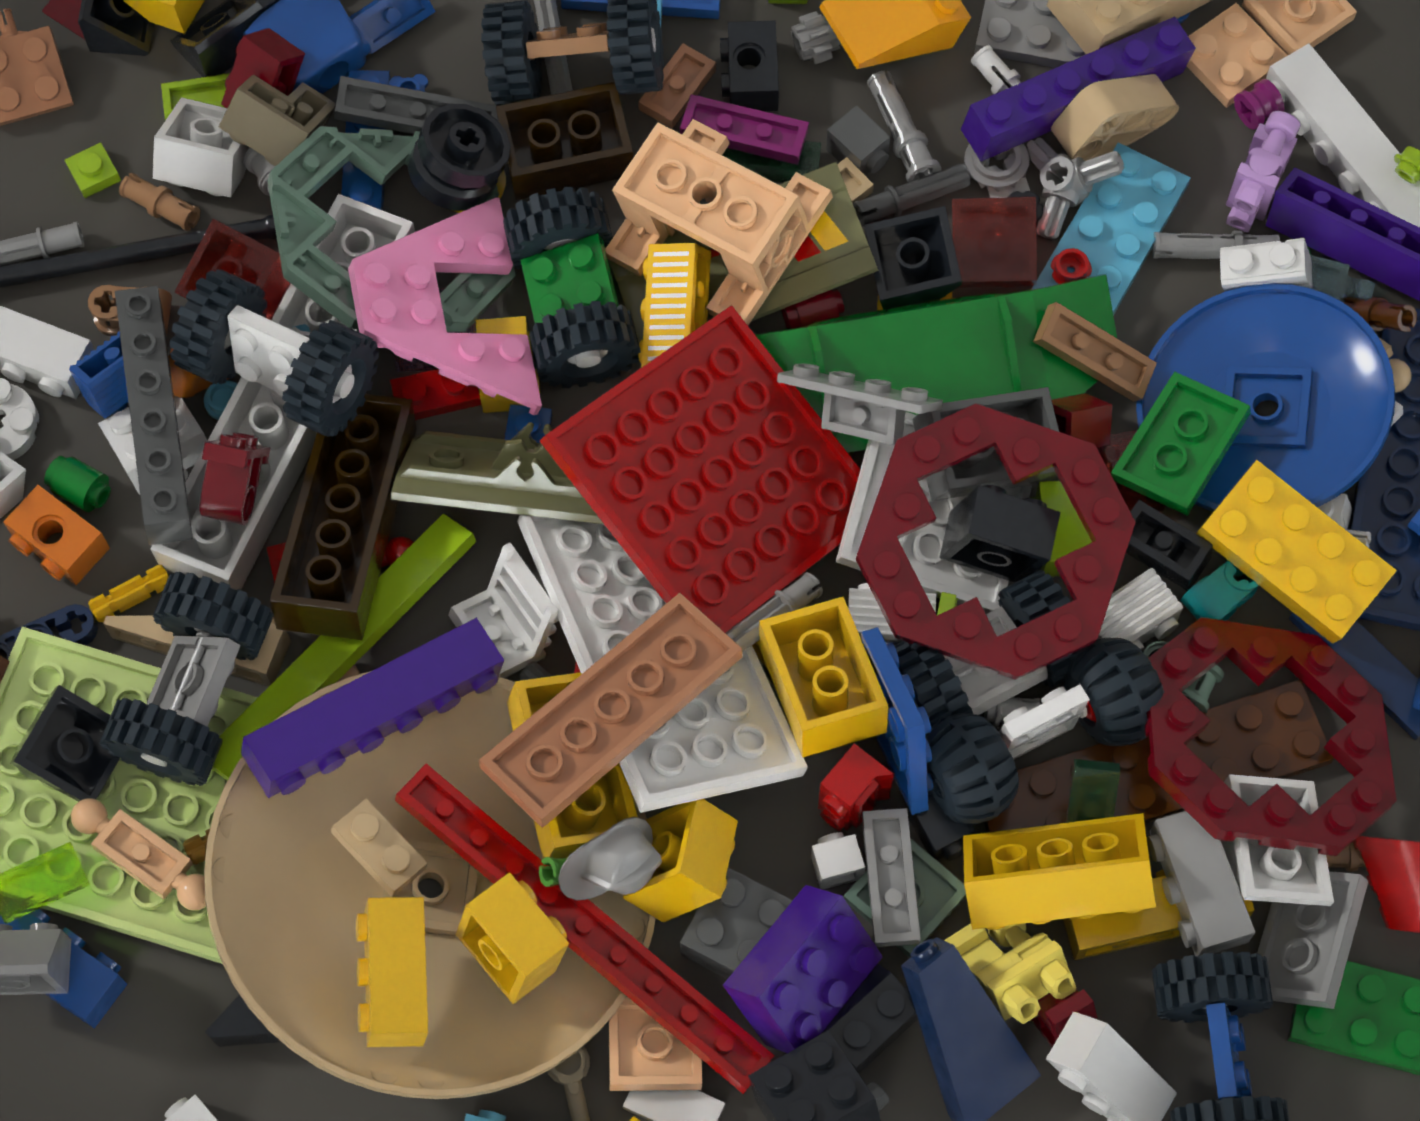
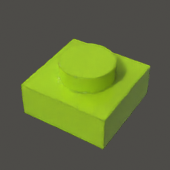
[65,142,121,198]

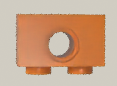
[3,485,110,585]

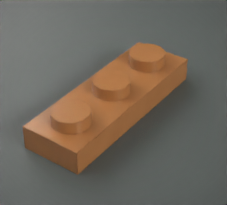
[1033,302,1157,402]

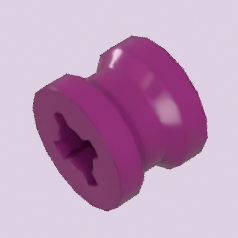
[1234,79,1285,130]

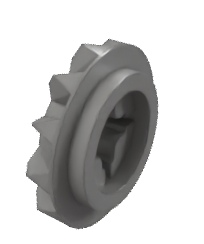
[964,144,1029,192]

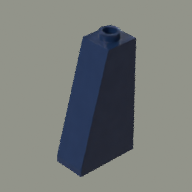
[901,937,1042,1121]

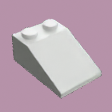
[1221,774,1334,906]

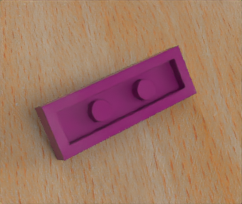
[680,94,809,165]

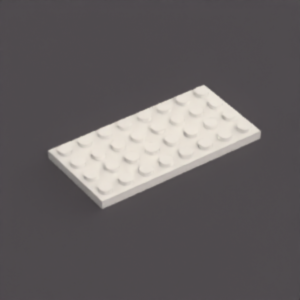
[517,515,808,813]

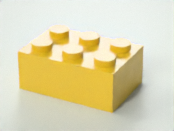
[759,597,888,758]

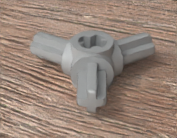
[1027,138,1124,240]

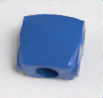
[243,0,371,94]

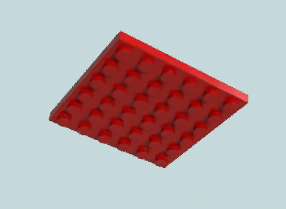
[540,305,860,633]

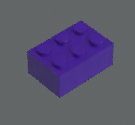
[723,885,883,1053]

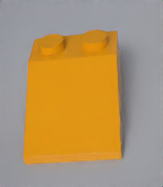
[819,0,971,69]

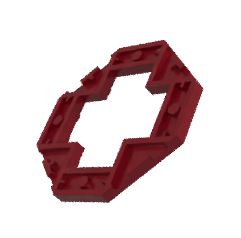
[855,403,1136,680]
[1145,617,1397,856]

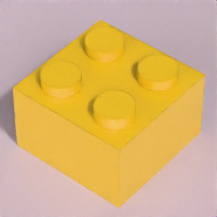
[623,799,738,923]
[455,872,569,1004]

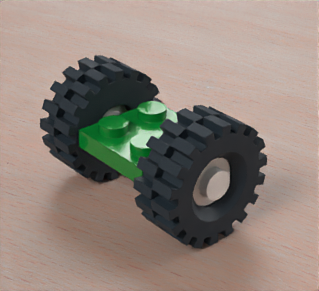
[503,187,641,388]

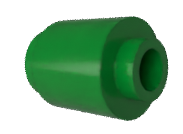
[44,456,111,512]

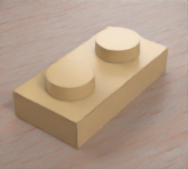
[331,798,428,897]

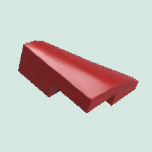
[1353,836,1420,933]

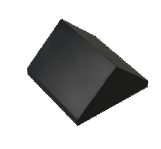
[78,0,155,56]
[170,0,264,77]

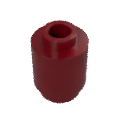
[781,289,844,330]

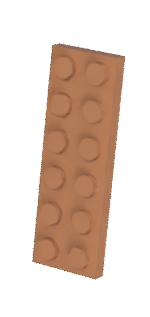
[479,593,742,828]

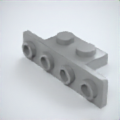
[777,364,943,445]

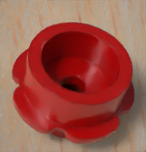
[1051,248,1092,284]

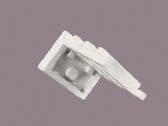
[448,542,559,678]

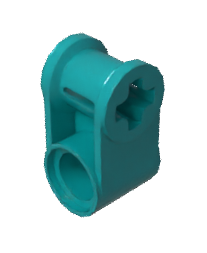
[1180,561,1259,621]

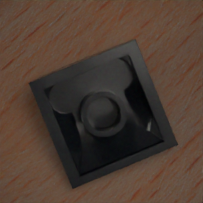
[10,685,120,802]

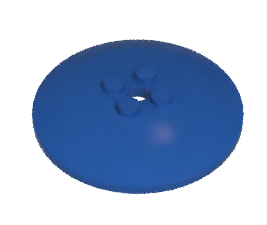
[1136,283,1395,512]

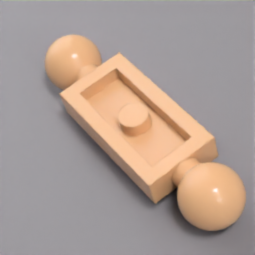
[71,798,206,910]

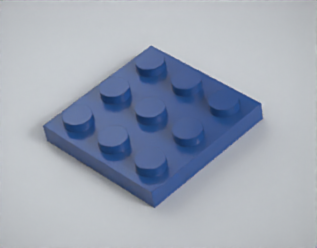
[861,627,933,815]

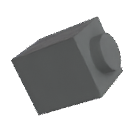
[826,105,890,176]

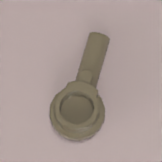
[547,1046,590,1121]

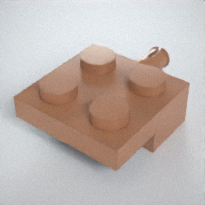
[0,8,74,126]

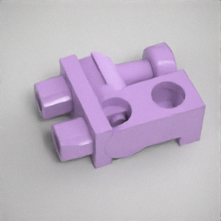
[1226,111,1301,232]

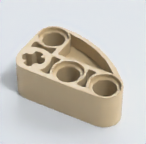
[1051,74,1179,161]

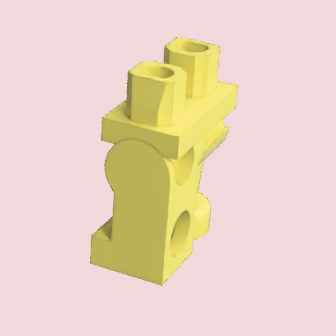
[944,923,1076,1024]

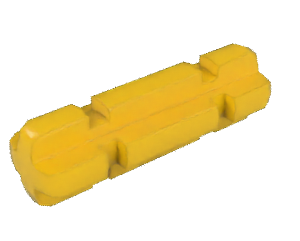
[88,565,169,622]

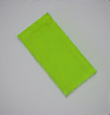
[0,841,91,924]

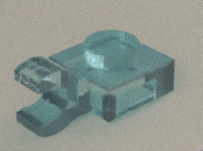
[1310,255,1376,300]

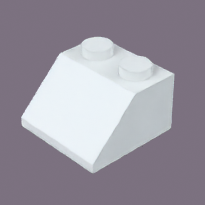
[153,97,250,197]

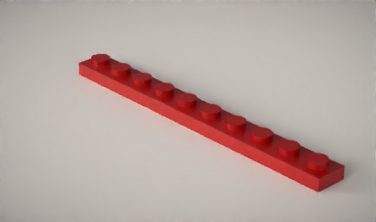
[395,763,775,1094]

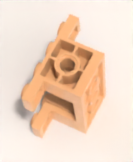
[605,119,833,325]

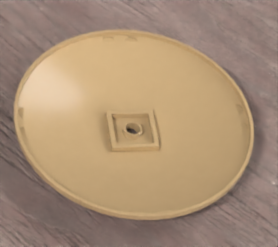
[204,671,656,1099]

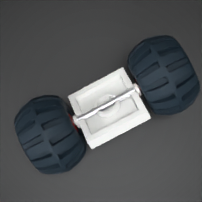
[925,637,1164,824]

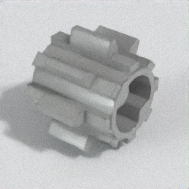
[791,11,841,64]

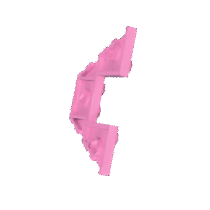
[348,198,542,415]

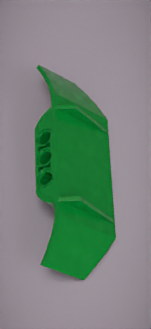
[755,274,1117,453]

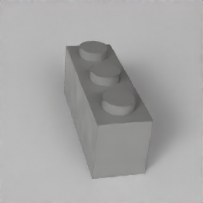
[1147,811,1256,957]

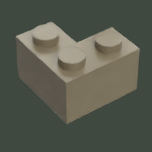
[218,74,336,166]

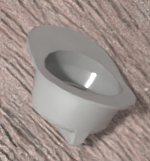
[558,817,662,900]

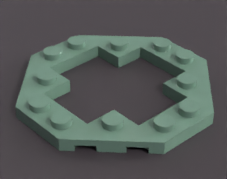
[267,126,516,332]

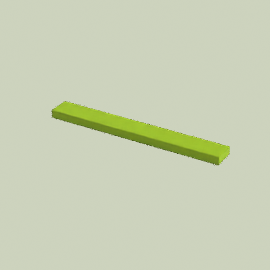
[212,513,477,781]

